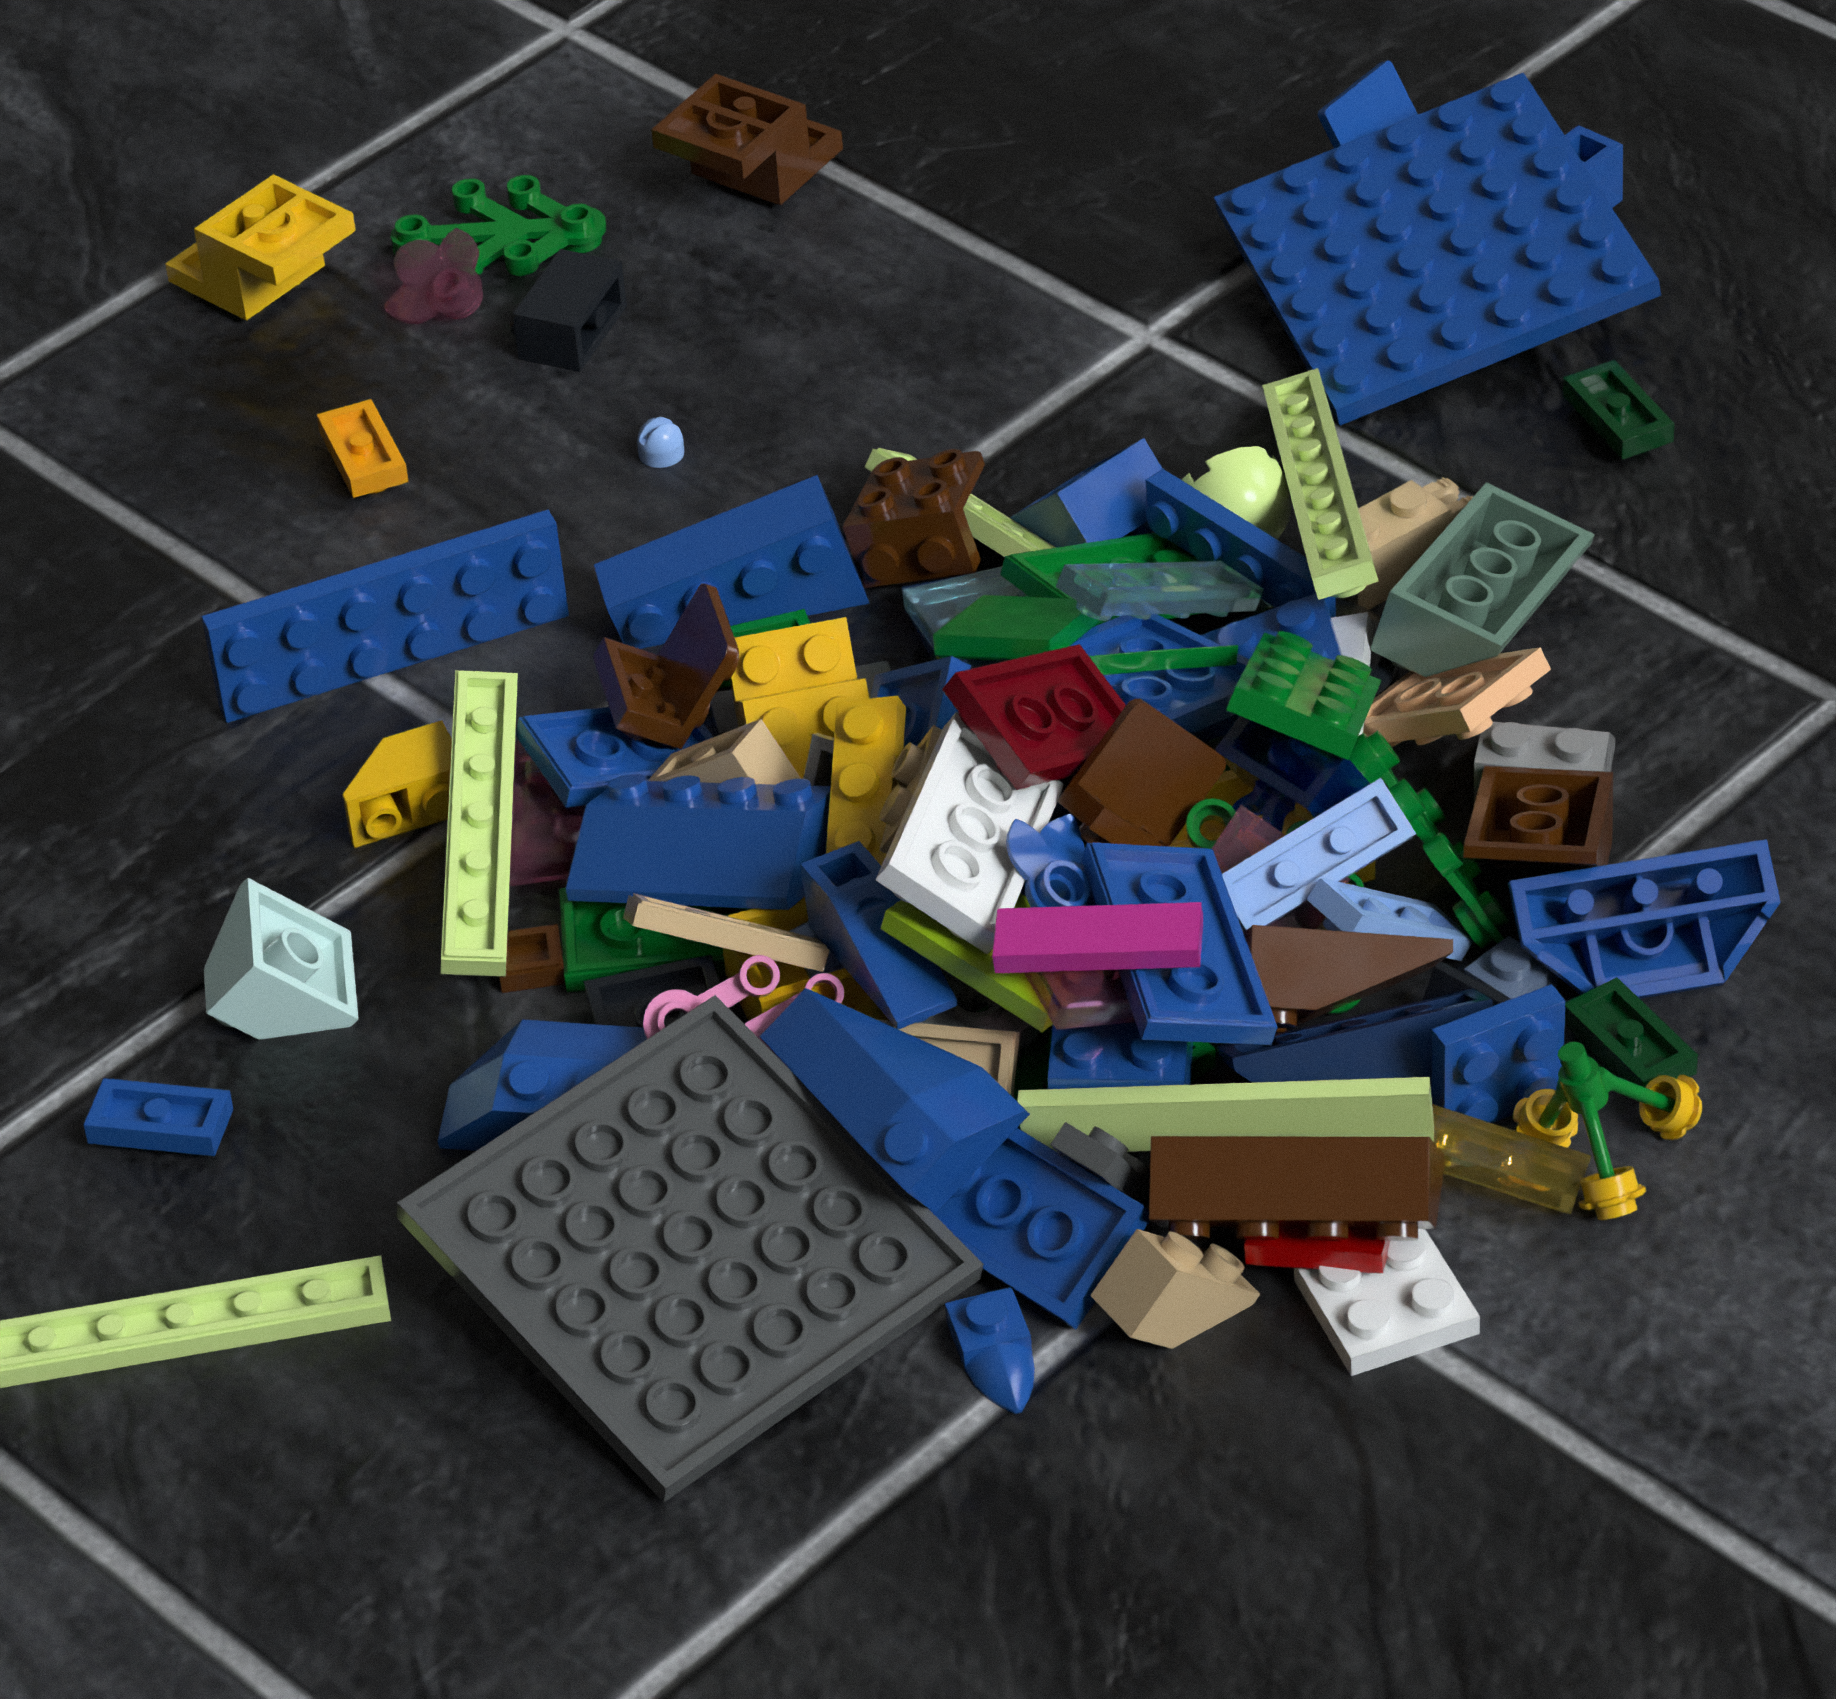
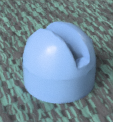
[637,416,685,468]

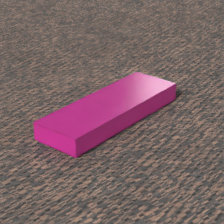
[992,902,1203,973]

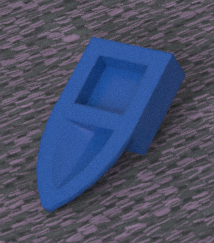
[945,1287,1035,1414]

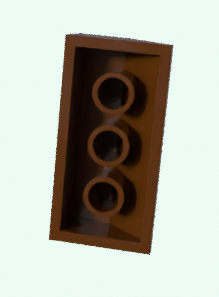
[1149,1136,1444,1241]

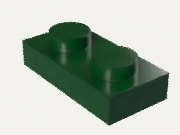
[1563,360,1674,460]
[1565,977,1698,1087]

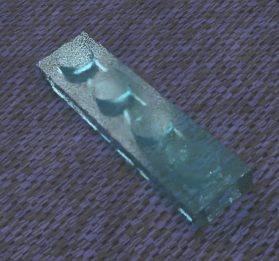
[1056,561,1264,621]

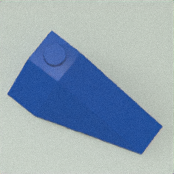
[759,988,1030,1213]

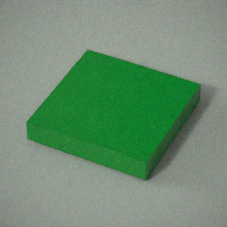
[933,595,1099,661]

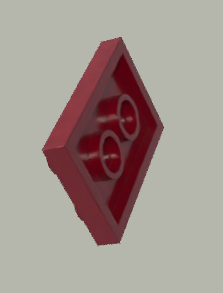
[942,644,1126,790]

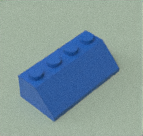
[566,774,831,910]

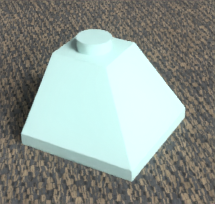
[204,878,358,1040]

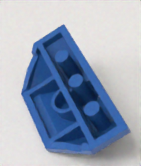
[1508,839,1781,999]
[437,1019,647,1151]

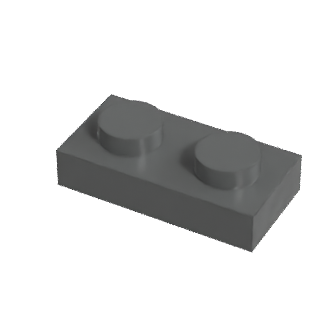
[1050,1122,1151,1221]

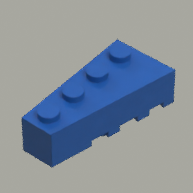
[594,475,870,649]

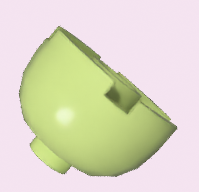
[1182,446,1292,540]

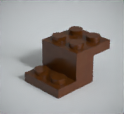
[651,74,843,205]

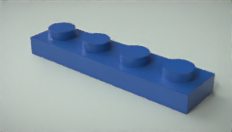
[1145,469,1336,618]

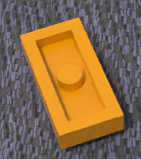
[316,399,409,498]

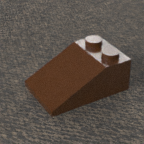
[1463,766,1613,872]
[1244,925,1453,1034]

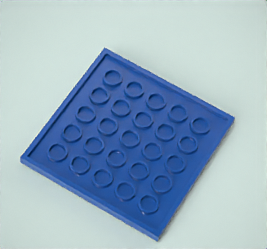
[1214,72,1661,426]

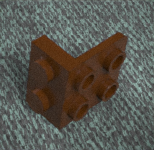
[842,449,985,588]
[593,583,739,749]
[1057,699,1226,847]

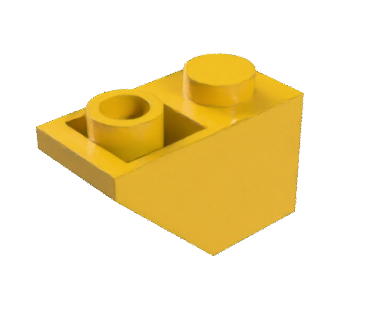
[342,720,452,848]

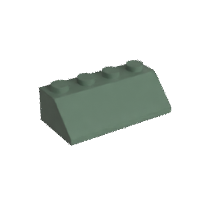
[1370,482,1595,677]

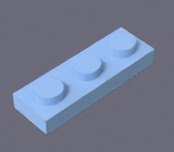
[1222,778,1416,933]
[1307,878,1474,961]

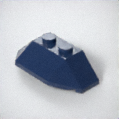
[1217,988,1493,1087]

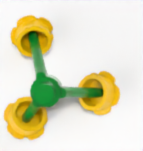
[1513,1042,1702,1220]

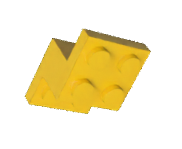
[165,174,356,321]
[729,617,869,779]

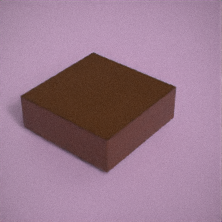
[499,924,566,993]

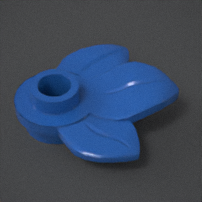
[1006,814,1096,908]

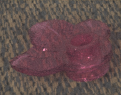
[384,228,483,324]

